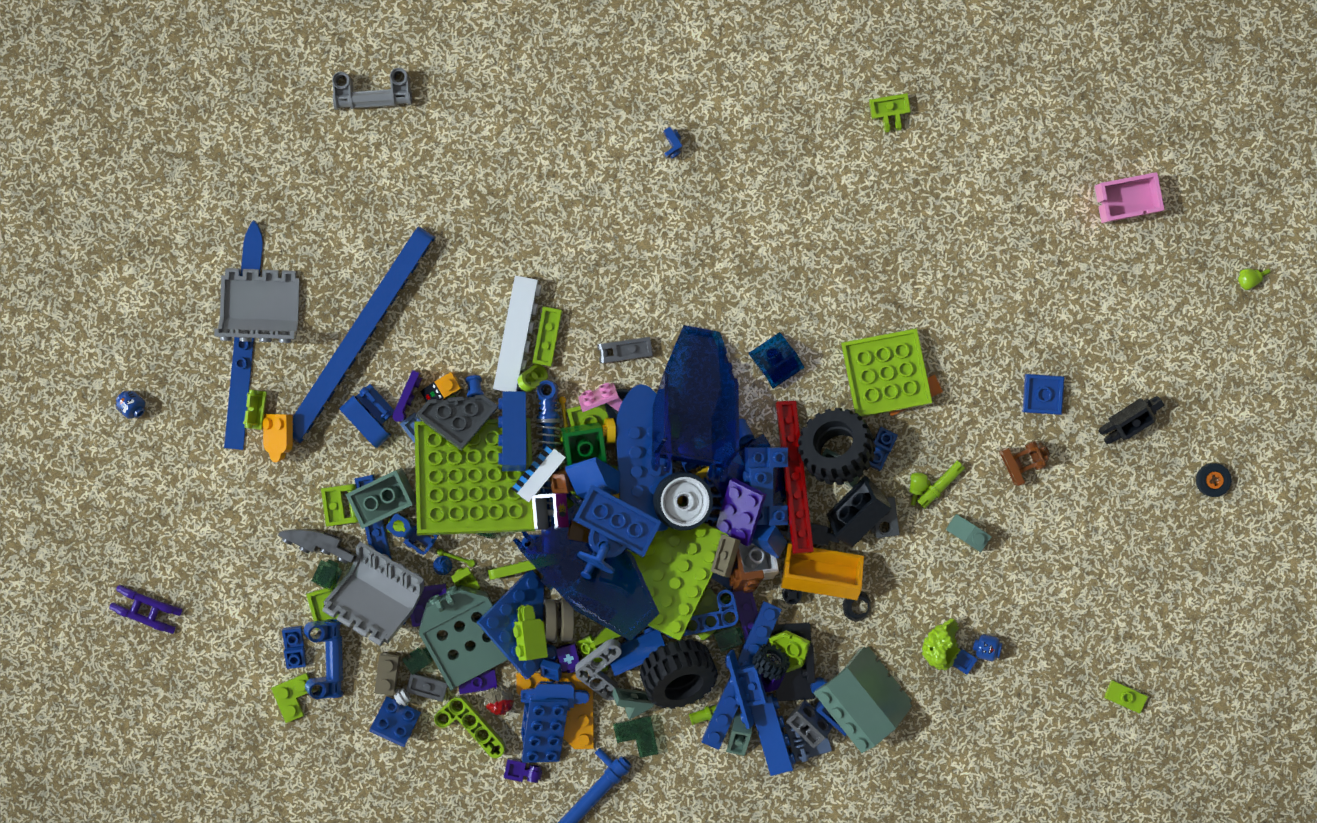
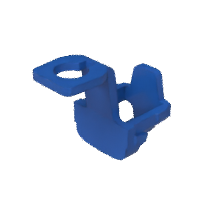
[386,513,438,555]

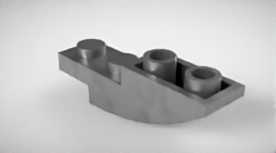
[278,529,356,564]

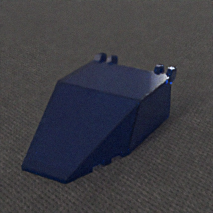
[651,325,740,482]
[513,492,660,641]

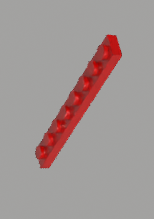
[776,400,814,554]

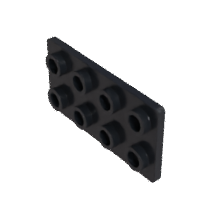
[772,622,815,701]

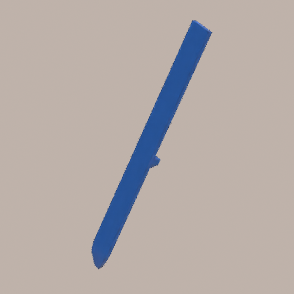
[224,220,263,450]

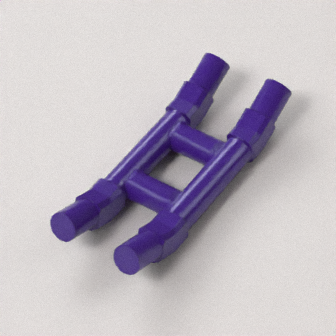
[109,585,182,634]

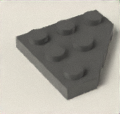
[416,395,498,451]

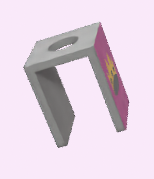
[532,493,569,530]

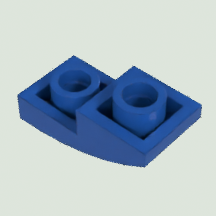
[869,427,898,471]
[282,626,306,669]

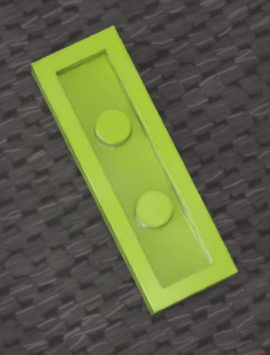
[532,306,562,367]

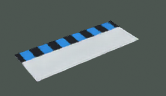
[511,444,566,502]

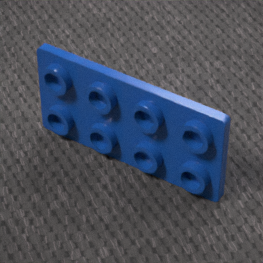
[521,699,568,763]

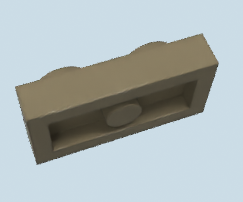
[711,534,741,578]

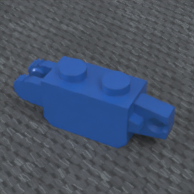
[521,681,590,711]

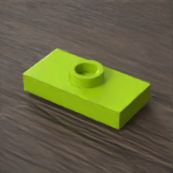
[1104,680,1148,714]

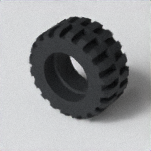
[798,408,876,485]
[640,639,718,709]

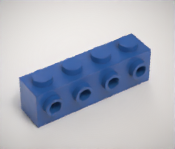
[498,391,526,471]
[750,692,796,776]

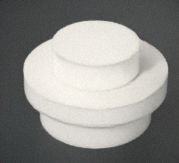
[394,688,411,706]

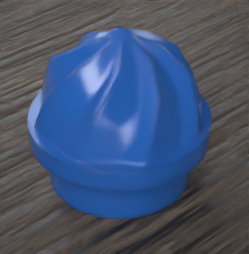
[433,556,452,575]

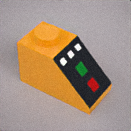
[420,372,463,402]

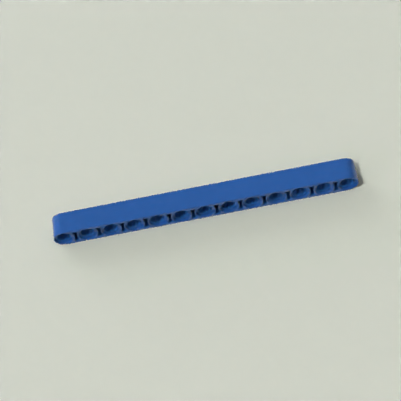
[293,226,435,444]

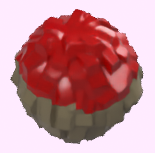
[483,686,514,715]

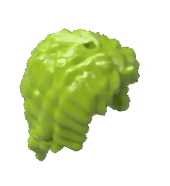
[922,618,961,671]

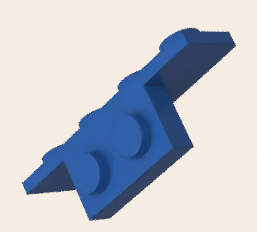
[725,650,768,729]

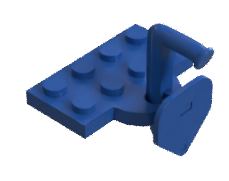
[573,485,661,579]

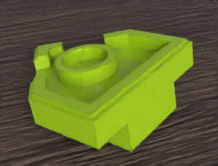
[769,630,811,673]

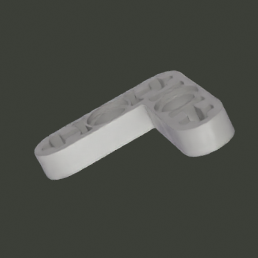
[575,639,621,700]

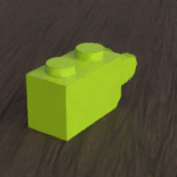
[513,605,548,661]

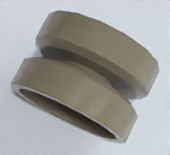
[543,599,574,642]

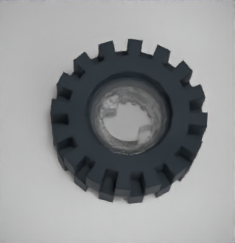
[752,644,790,680]

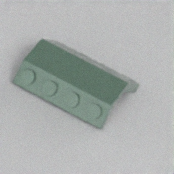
[813,646,912,753]

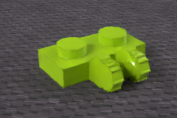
[869,93,911,133]

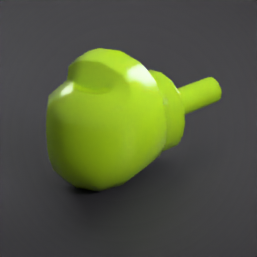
[1238,268,1270,290]
[909,472,930,506]

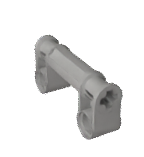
[332,68,412,110]

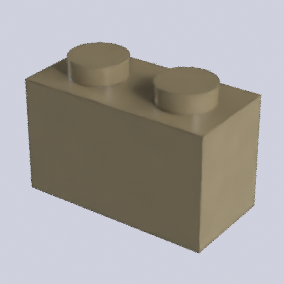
[374,652,402,696]

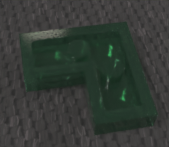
[613,715,659,758]

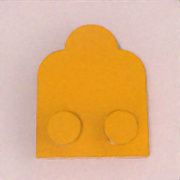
[262,414,293,462]

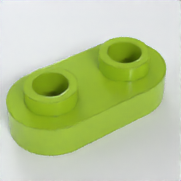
[517,364,548,392]

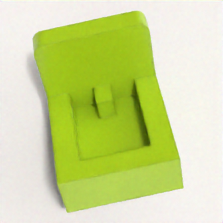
[451,567,481,590]

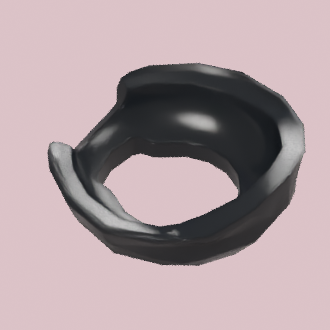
[842,591,871,622]

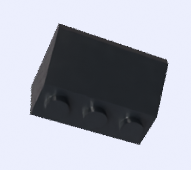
[826,476,892,547]

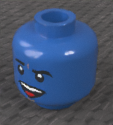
[973,634,1002,662]

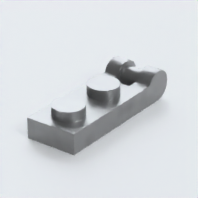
[597,337,653,364]

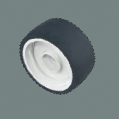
[653,472,713,531]

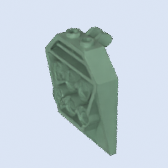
[419,585,508,690]

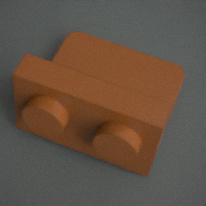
[729,548,764,593]

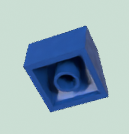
[565,457,620,499]

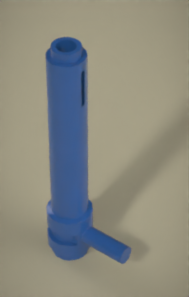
[558,748,632,823]

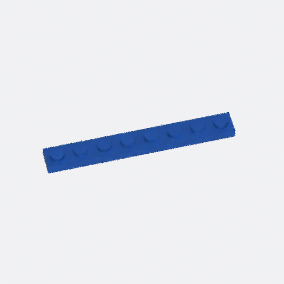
[701,601,782,750]

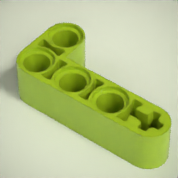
[434,695,506,758]

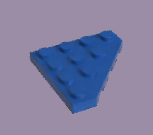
[476,570,544,679]

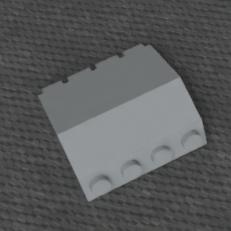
[214,268,300,343]
[322,542,424,646]

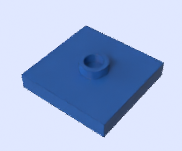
[1022,374,1064,415]

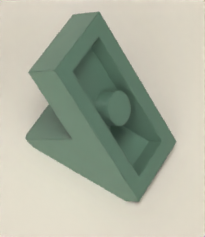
[612,688,654,719]

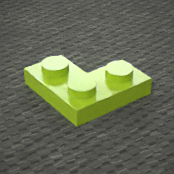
[271,673,315,723]

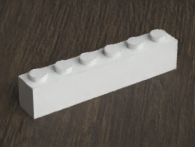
[493,276,541,391]

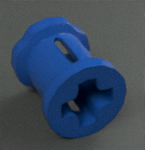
[465,375,484,397]

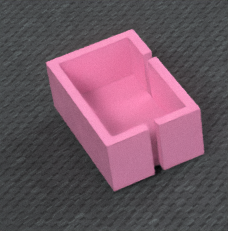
[1094,172,1164,223]

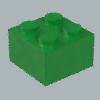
[561,422,607,466]

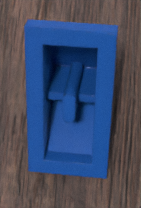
[752,525,788,558]

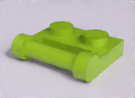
[321,484,358,527]

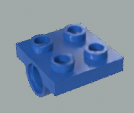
[369,696,421,747]

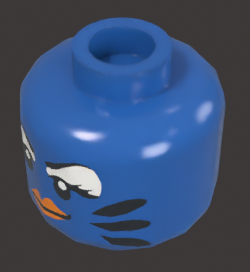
[116,391,145,419]

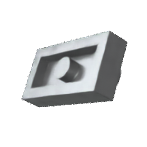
[406,672,448,702]

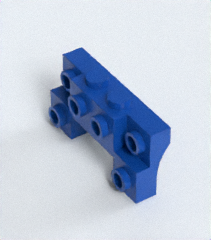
[742,446,788,526]

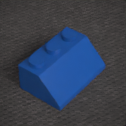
[607,627,667,676]

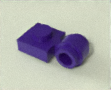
[504,758,542,783]

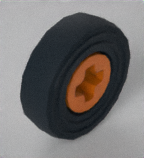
[1196,463,1232,497]

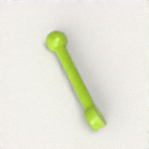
[437,548,475,567]

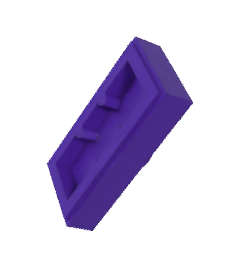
[459,669,498,694]

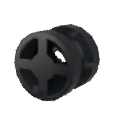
[782,588,802,605]

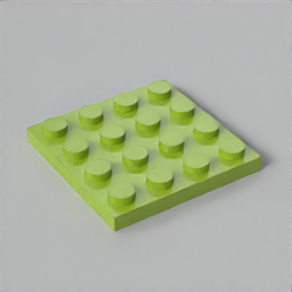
[841,328,932,417]

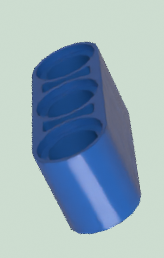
[339,395,391,449]

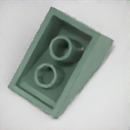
[345,468,416,529]

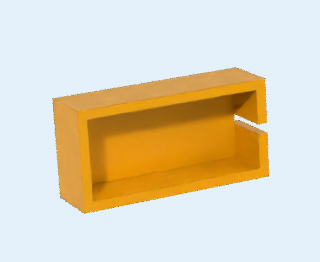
[781,543,864,600]

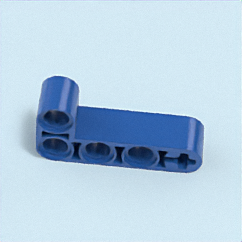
[667,589,739,638]

